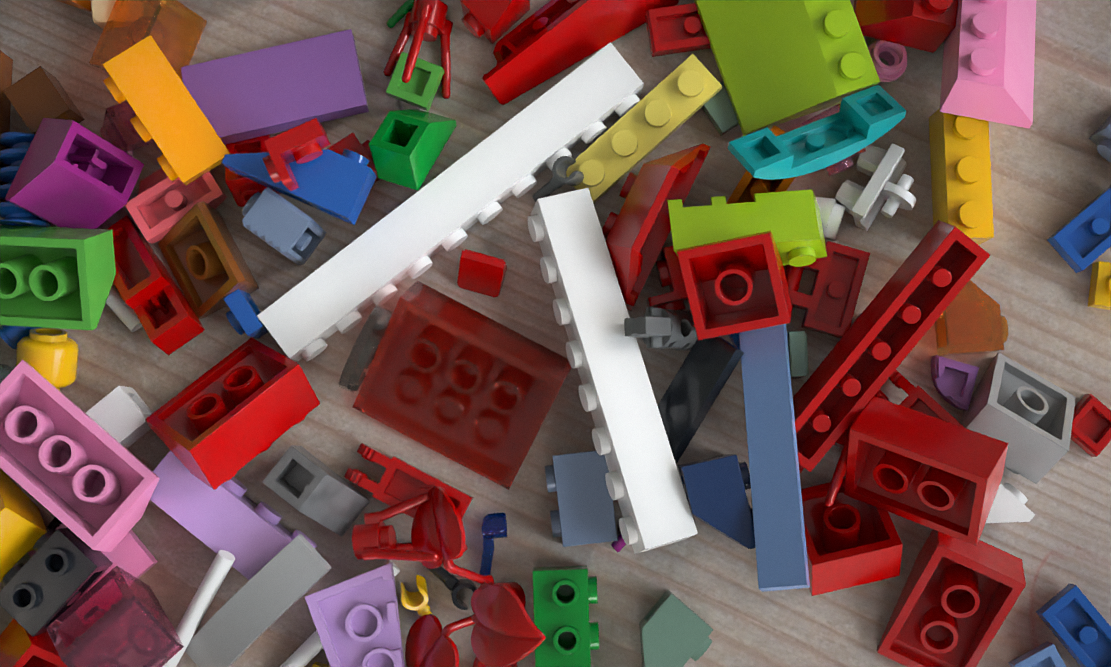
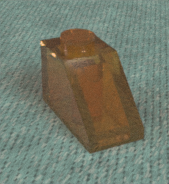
[935,280,1008,357]

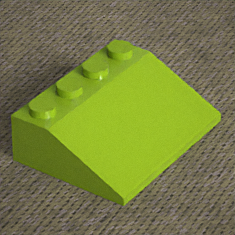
[694,0,880,136]

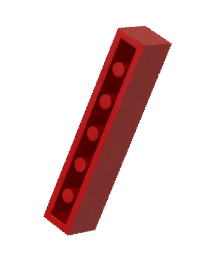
[793,220,990,472]

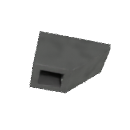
[262,445,370,537]

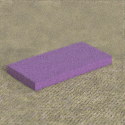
[181,29,369,145]

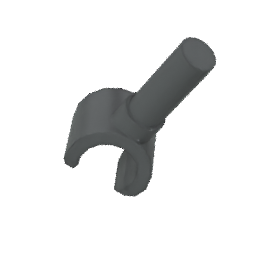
[533,156,584,202]

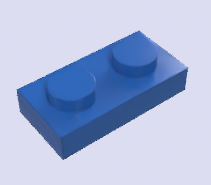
[1047,185,1111,273]
[1036,583,1111,667]

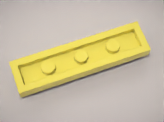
[566,54,722,204]

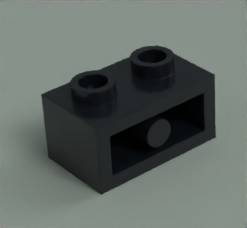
[0,527,113,637]

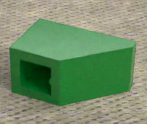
[369,109,457,191]

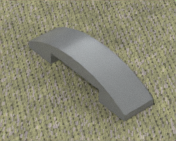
[185,534,332,667]

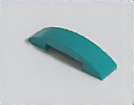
[728,84,907,180]

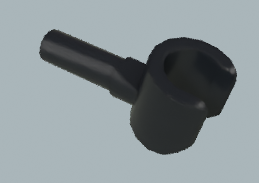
[427,566,477,610]

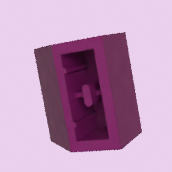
[5,118,144,229]

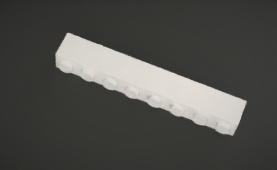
[527,188,698,554]

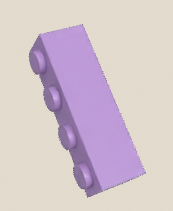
[150,450,317,580]

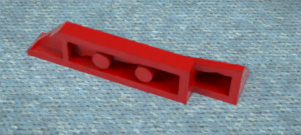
[482,0,679,105]

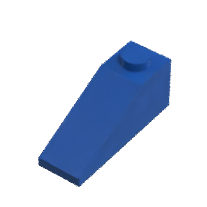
[221,149,376,225]

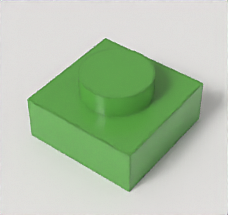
[386,52,445,111]

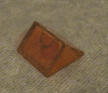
[89,0,207,81]

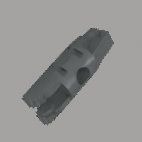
[624,307,698,351]

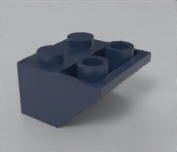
[677,454,755,549]

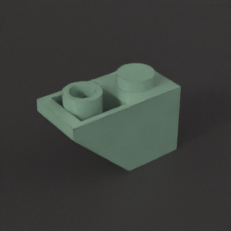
[639,589,713,667]

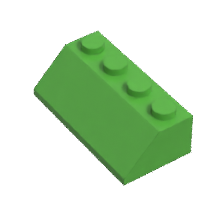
[0,225,116,330]

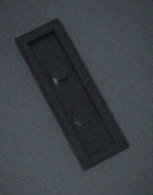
[658,336,744,465]

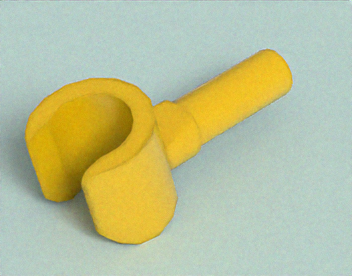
[400,575,432,617]

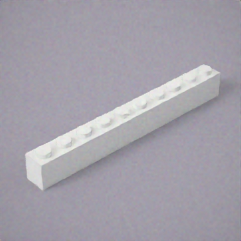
[257,42,644,361]

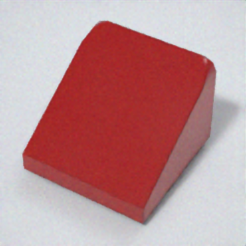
[457,249,507,297]

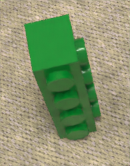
[533,565,599,667]

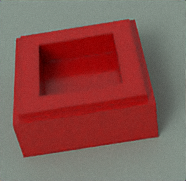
[1070,394,1111,457]

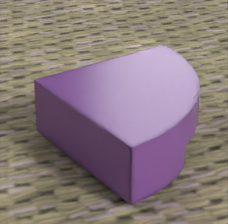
[931,355,979,411]

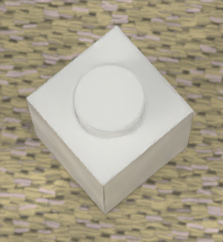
[86,386,153,449]

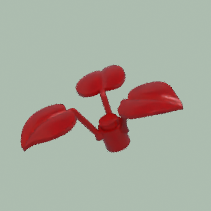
[405,486,546,667]

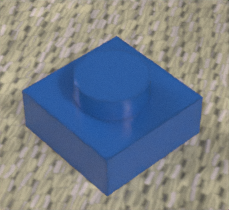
[223,289,269,339]

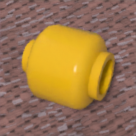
[16,328,79,391]

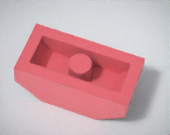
[125,168,227,244]

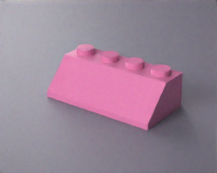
[940,0,1036,129]
[0,360,160,552]

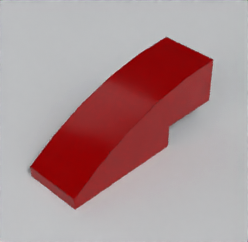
[107,215,205,356]

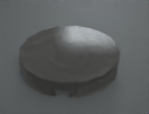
[339,305,393,393]

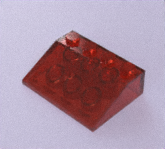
[352,280,572,490]

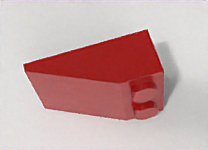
[877,529,1026,667]

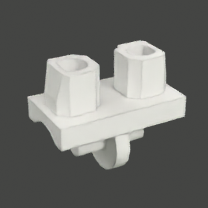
[835,143,917,231]

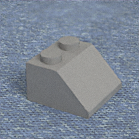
[960,352,1076,484]

